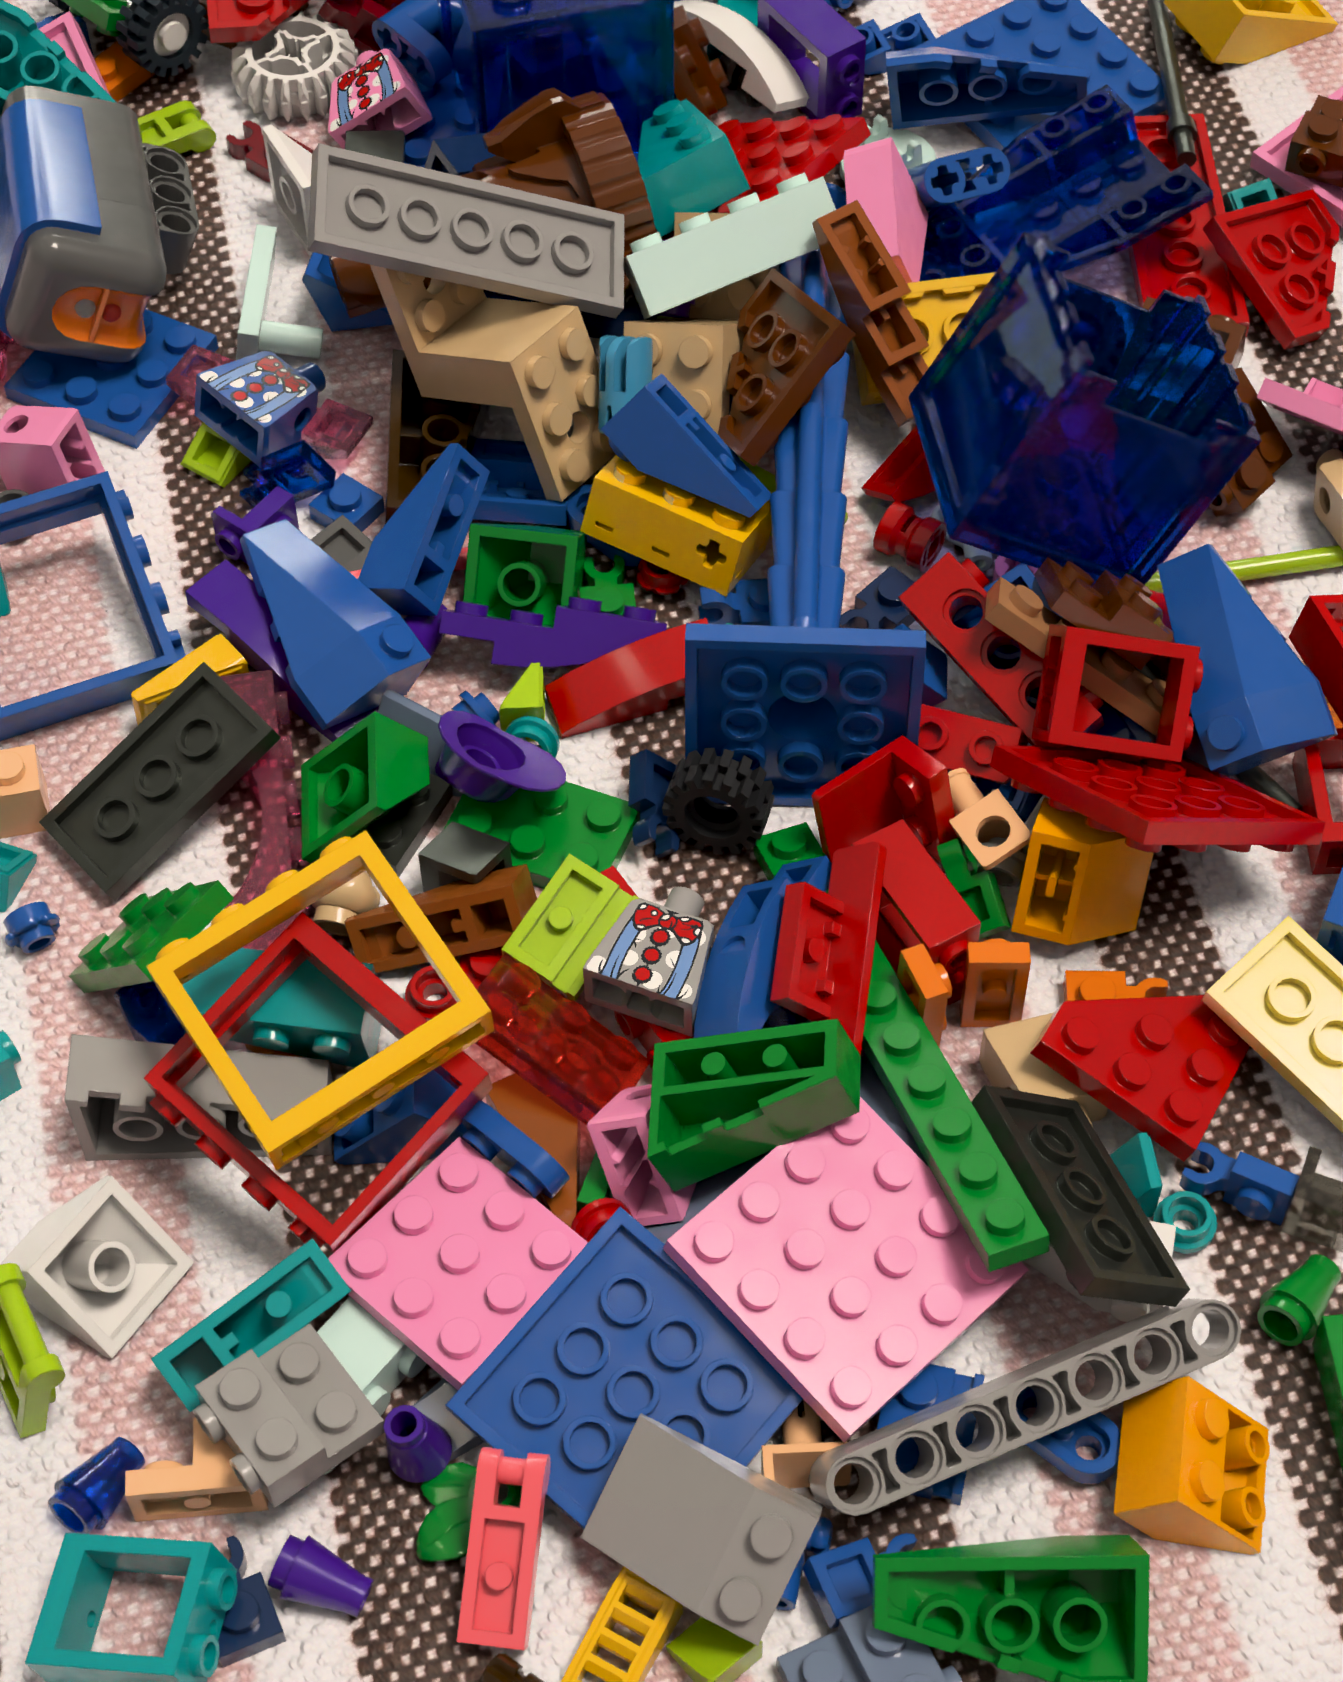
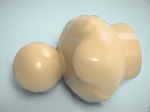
[312,871,380,937]

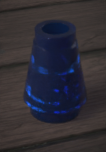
[48,1437,145,1534]

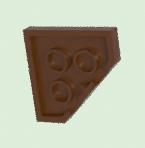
[718,268,856,467]

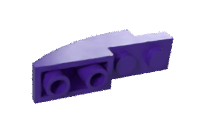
[439,596,667,667]

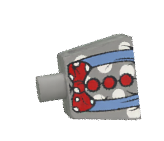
[583,887,714,1037]

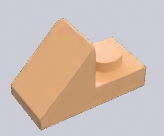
[125,1418,268,1522]

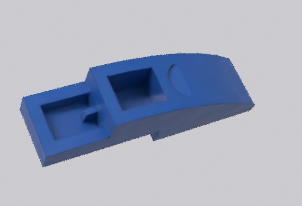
[694,855,832,1038]

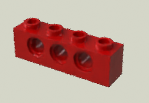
[898,552,1105,747]

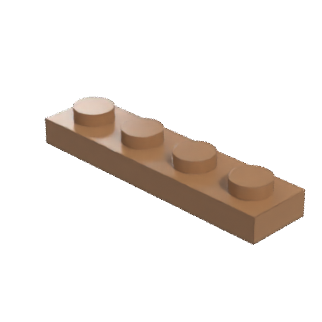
[984,577,1166,736]

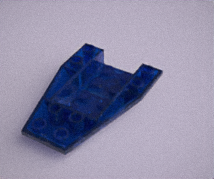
[920,84,1214,300]

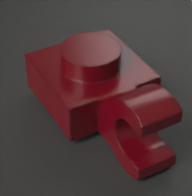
[318,0,390,52]

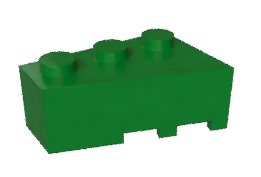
[647,1018,861,1192]

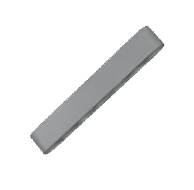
[809,1299,1241,1516]

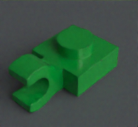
[937,838,1012,940]

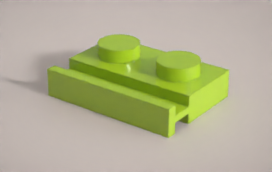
[501,854,639,1003]

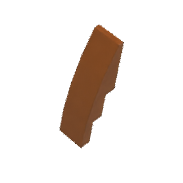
[812,200,947,427]

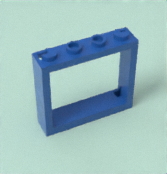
[0,471,186,741]

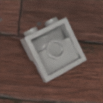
[193,1324,385,1508]

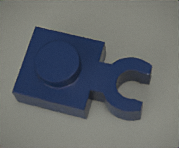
[840,566,916,630]
[628,749,680,858]
[218,1535,286,1668]

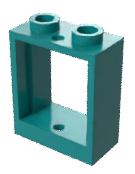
[25,1533,238,1682]

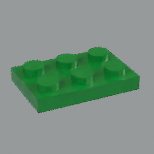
[444,781,640,889]
[69,880,234,993]

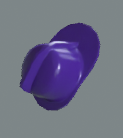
[435,711,566,803]

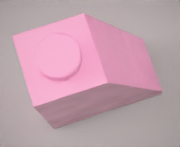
[843,137,929,283]

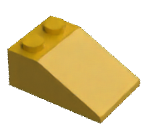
[1163,0,1338,65]

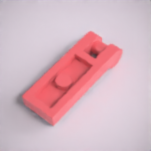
[457,1447,551,1650]

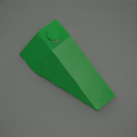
[872,1535,1150,1682]

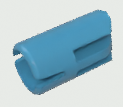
[598,335,653,434]

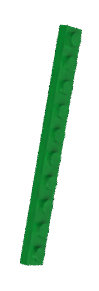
[753,822,1049,1272]

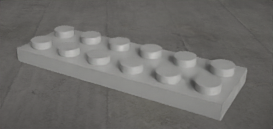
[308,143,625,318]

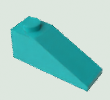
[151,1238,351,1412]

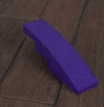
[185,559,379,742]

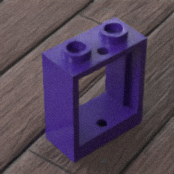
[757,0,866,119]

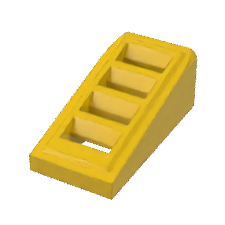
[131,634,251,725]
[561,1566,683,1682]

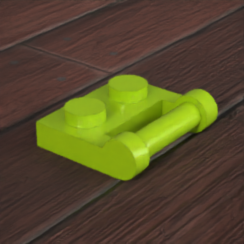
[0,1263,66,1438]

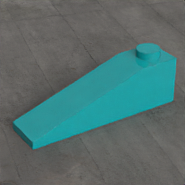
[0,0,117,118]

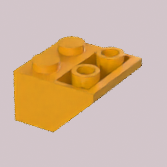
[1011,797,1154,946]
[1113,1376,1270,1555]

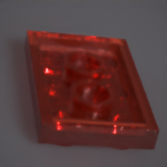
[475,953,650,1125]

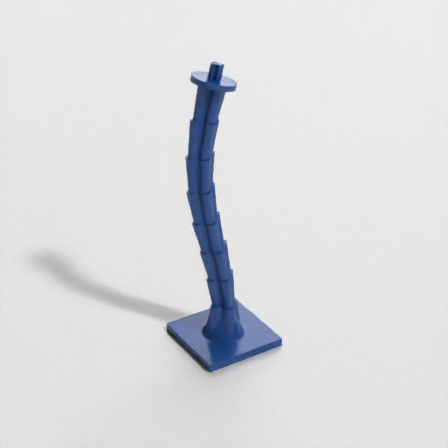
[685,183,926,806]

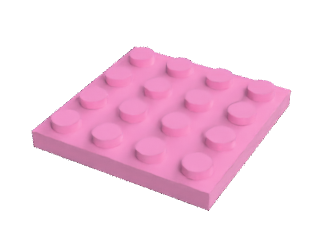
[663,1097,1029,1443]

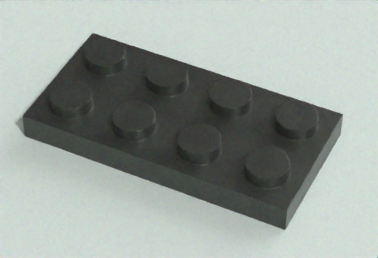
[39,662,281,901]
[971,1085,1191,1307]

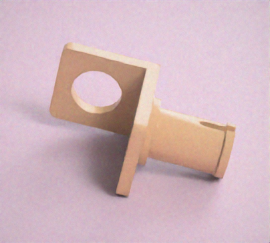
[948,768,1031,870]
[761,1400,852,1488]

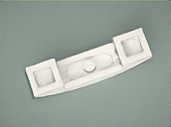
[645,0,809,112]

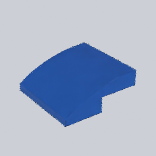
[471,438,569,526]

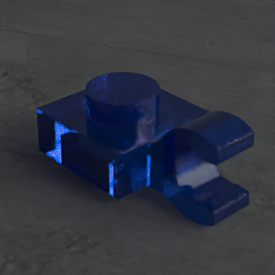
[240,439,336,508]

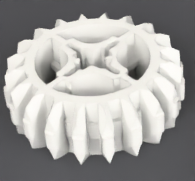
[231,11,358,123]

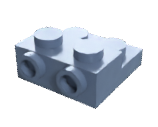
[776,1605,963,1682]

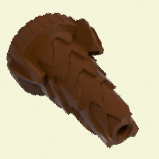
[327,88,657,318]

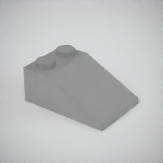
[580,1413,823,1646]

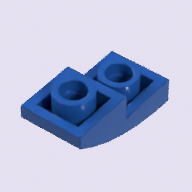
[855,13,935,75]

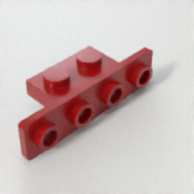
[770,841,887,1055]

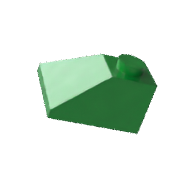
[463,523,588,626]
[301,711,430,863]

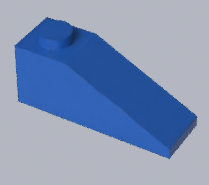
[601,373,771,518]
[358,443,490,616]

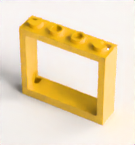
[146,830,495,1170]

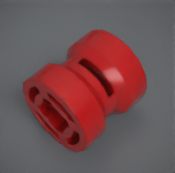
[873,501,947,572]

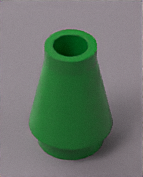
[1257,1254,1341,1346]

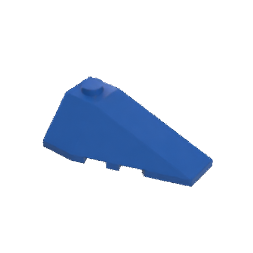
[886,47,1087,129]
[1157,544,1338,776]

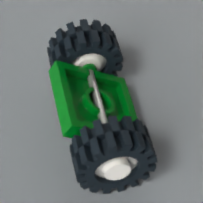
[48,0,209,77]

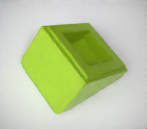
[180,422,251,488]
[499,663,545,742]
[666,1617,763,1682]

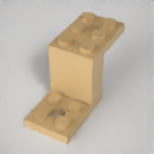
[624,212,778,434]
[370,265,616,502]

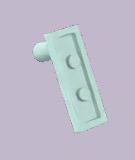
[236,224,323,360]

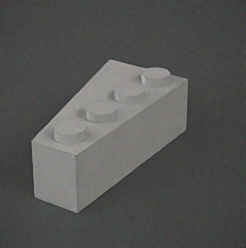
[64,1034,333,1161]

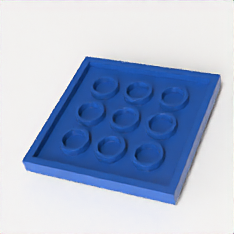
[916,0,1167,183]
[446,1207,804,1530]

